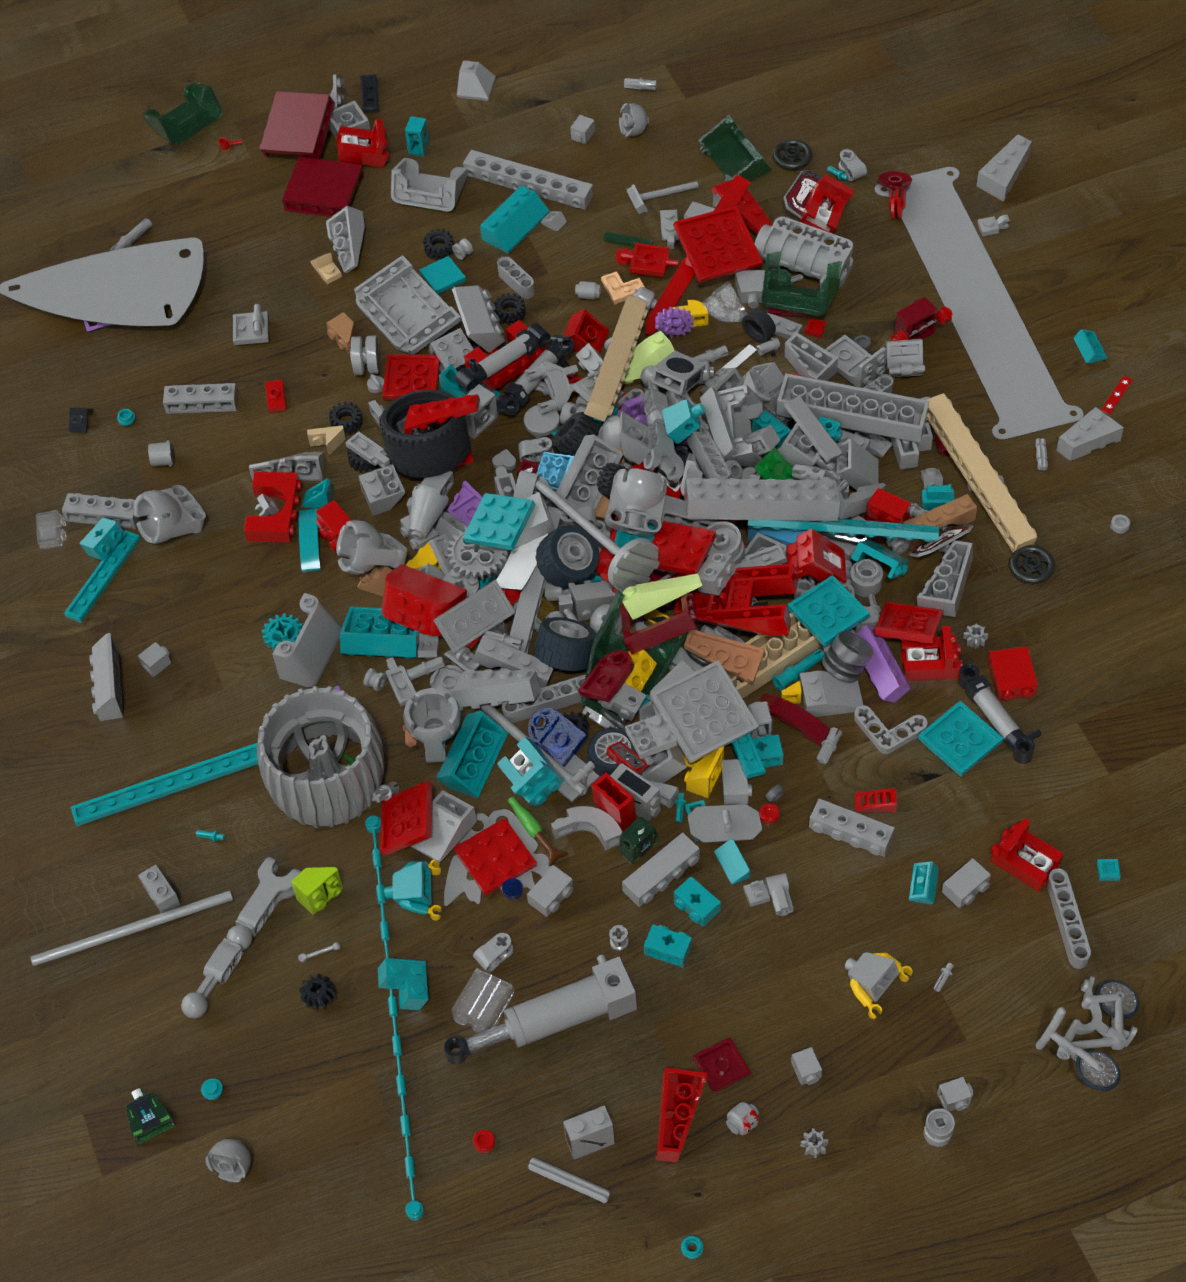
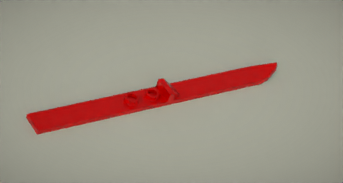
[645,174,751,335]

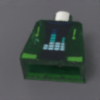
[618,817,660,865]
[126,1088,175,1145]

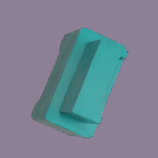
[920,484,955,511]

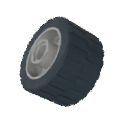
[535,524,600,588]
[534,617,597,671]

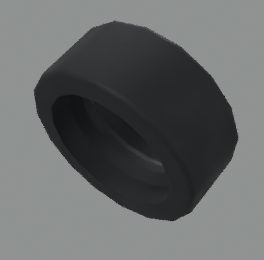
[742,308,776,343]

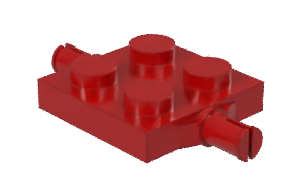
[620,243,679,278]

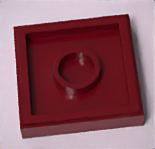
[693,1037,751,1094]

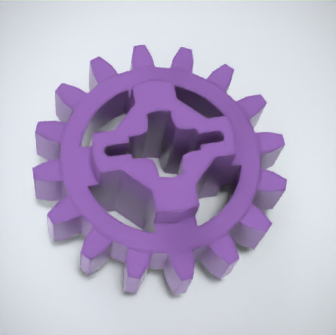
[655,306,693,338]

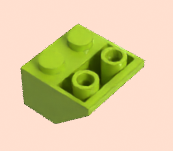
[291,867,343,915]

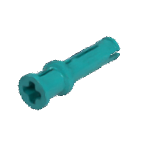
[772,648,825,691]

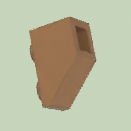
[327,312,356,354]
[357,566,392,596]

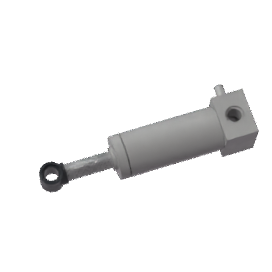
[444,955,637,1065]

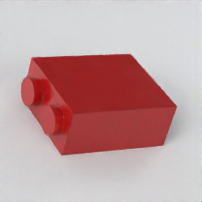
[987,646,1038,701]
[591,772,637,832]

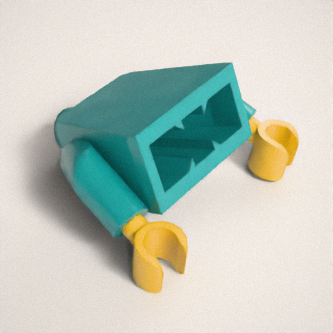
[384,860,442,920]

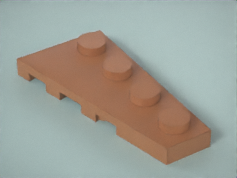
[684,630,765,685]

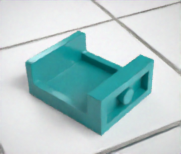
[851,540,909,579]

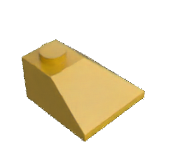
[684,747,724,798]

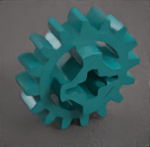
[262,613,303,651]

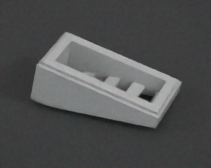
[647,780,678,808]

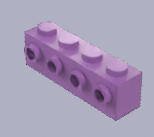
[857,625,911,703]

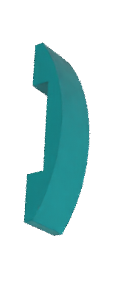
[299,508,321,572]

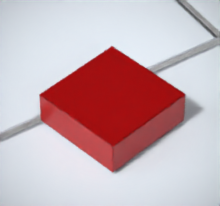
[805,318,826,338]

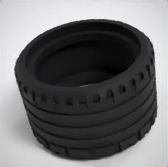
[380,390,470,478]

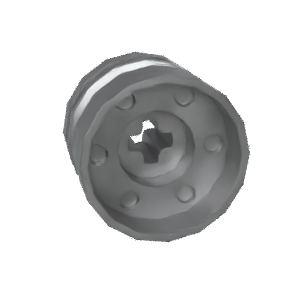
[822,631,874,682]

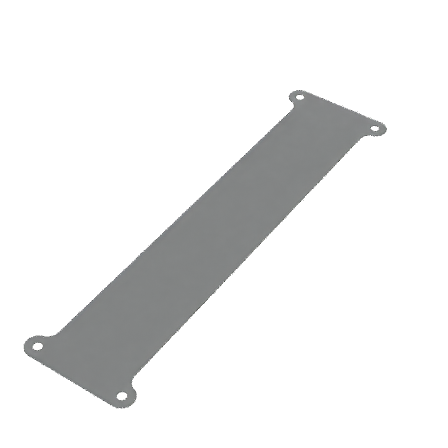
[875,167,1083,439]

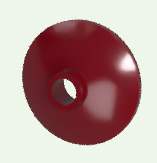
[878,171,912,190]

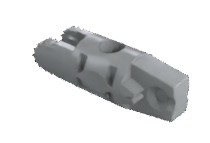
[792,464,841,485]

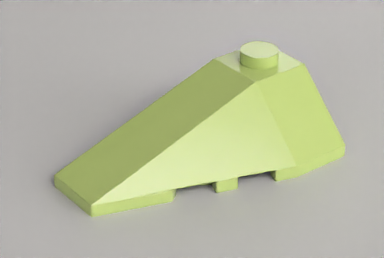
[619,331,674,385]
[620,574,703,620]

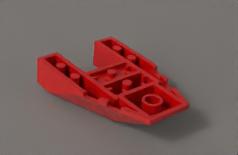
[674,563,799,636]

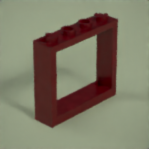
[620,573,698,654]

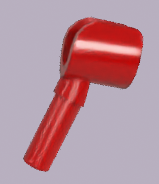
[218,137,243,150]

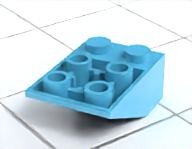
[536,452,574,492]

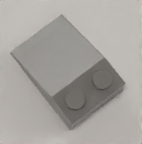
[799,671,863,717]

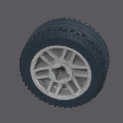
[587,727,638,777]

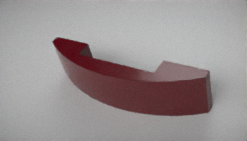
[759,693,830,746]

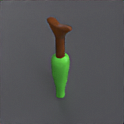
[508,797,568,866]

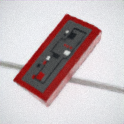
[606,741,649,775]

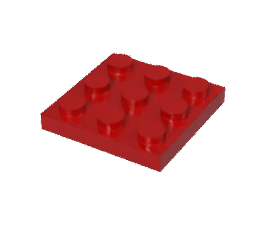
[382,354,440,400]
[652,521,717,575]
[875,601,943,644]
[380,781,432,856]
[453,818,537,896]

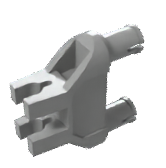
[525,361,578,414]

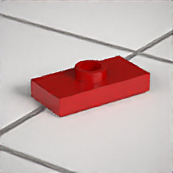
[265,380,286,413]

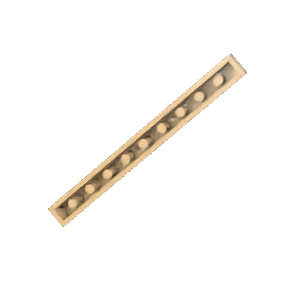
[584,295,648,422]
[927,393,1037,552]

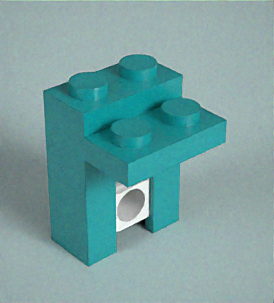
[497,737,565,807]

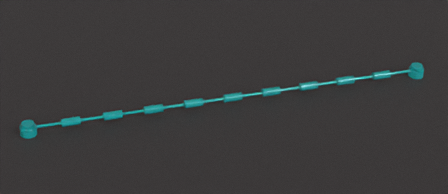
[365,815,424,1221]

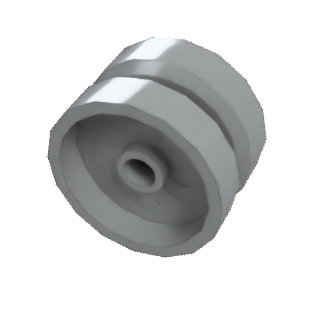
[350,335,380,376]
[705,521,745,565]

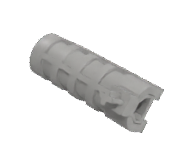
[755,217,853,304]

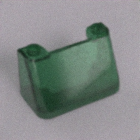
[142,82,222,145]
[697,115,772,182]

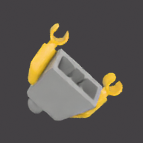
[845,952,912,1019]

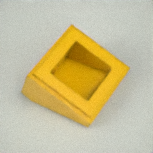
[781,681,802,704]

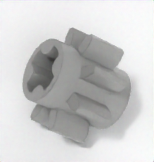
[963,624,988,649]
[800,1128,828,1158]

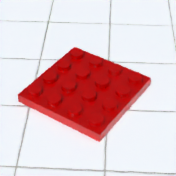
[673,205,763,283]

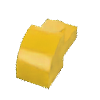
[673,300,708,327]

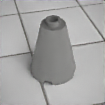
[408,485,449,540]

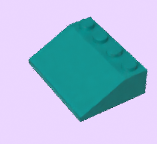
[339,606,419,659]

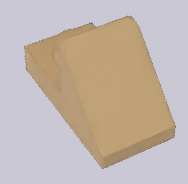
[310,253,342,284]
[307,426,346,455]

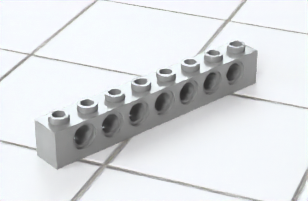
[463,150,593,210]

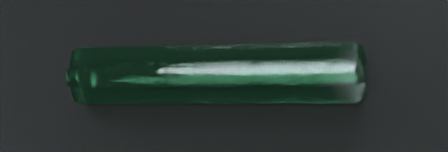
[603,231,653,247]

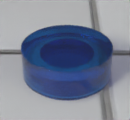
[502,878,523,900]

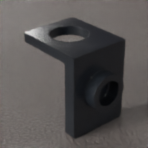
[69,407,93,433]

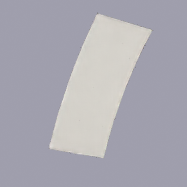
[496,533,548,590]

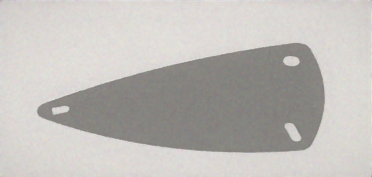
[0,238,203,326]

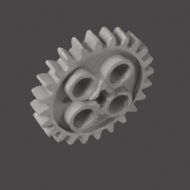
[447,526,509,581]

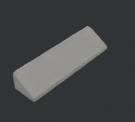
[700,387,738,460]

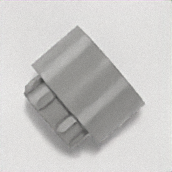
[850,559,883,597]

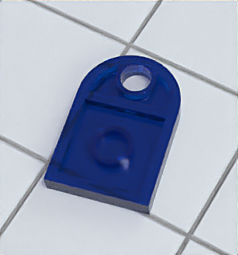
[528,708,589,767]

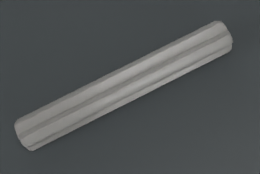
[528,1158,610,1203]

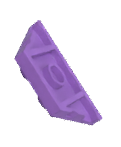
[447,481,483,526]

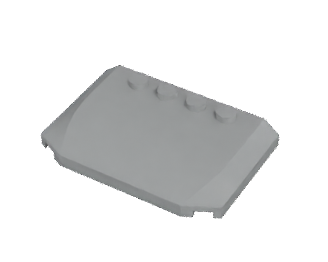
[354,255,462,355]

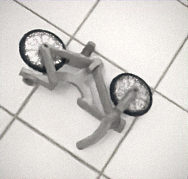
[1036,976,1139,1091]

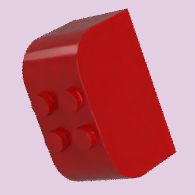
[381,564,467,636]

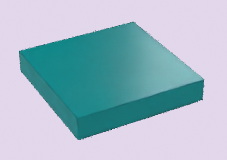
[419,256,466,294]

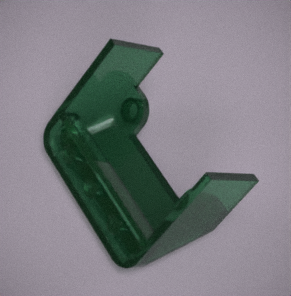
[762,251,842,316]

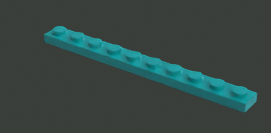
[748,519,939,542]
[71,743,258,827]

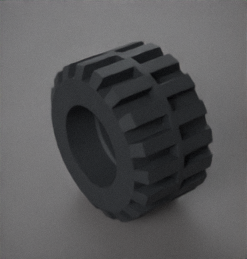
[552,411,600,456]

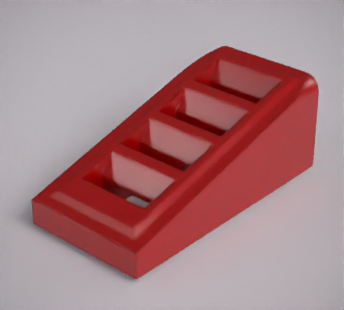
[855,789,897,813]

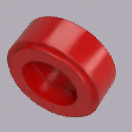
[616,249,632,265]
[759,803,780,824]
[473,1130,495,1153]

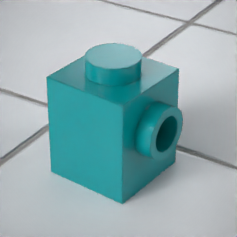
[818,416,843,443]

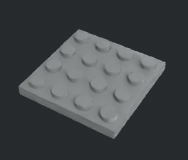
[650,660,759,764]

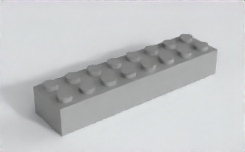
[776,373,929,443]
[684,478,840,521]

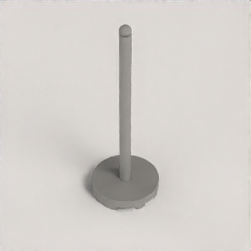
[535,480,660,593]

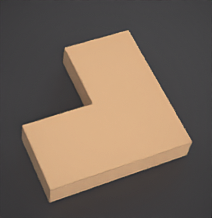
[601,272,645,304]

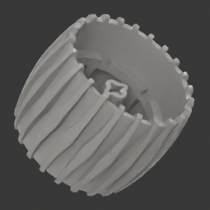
[257,686,384,828]

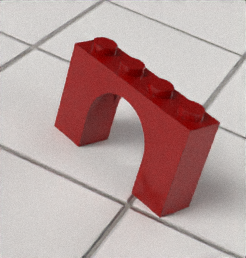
[464,320,546,392]
[244,471,302,543]

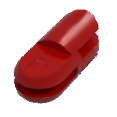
[889,188,906,219]

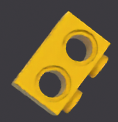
[624,650,657,692]

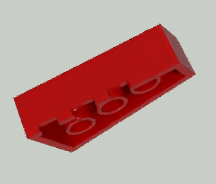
[655,1068,708,1163]

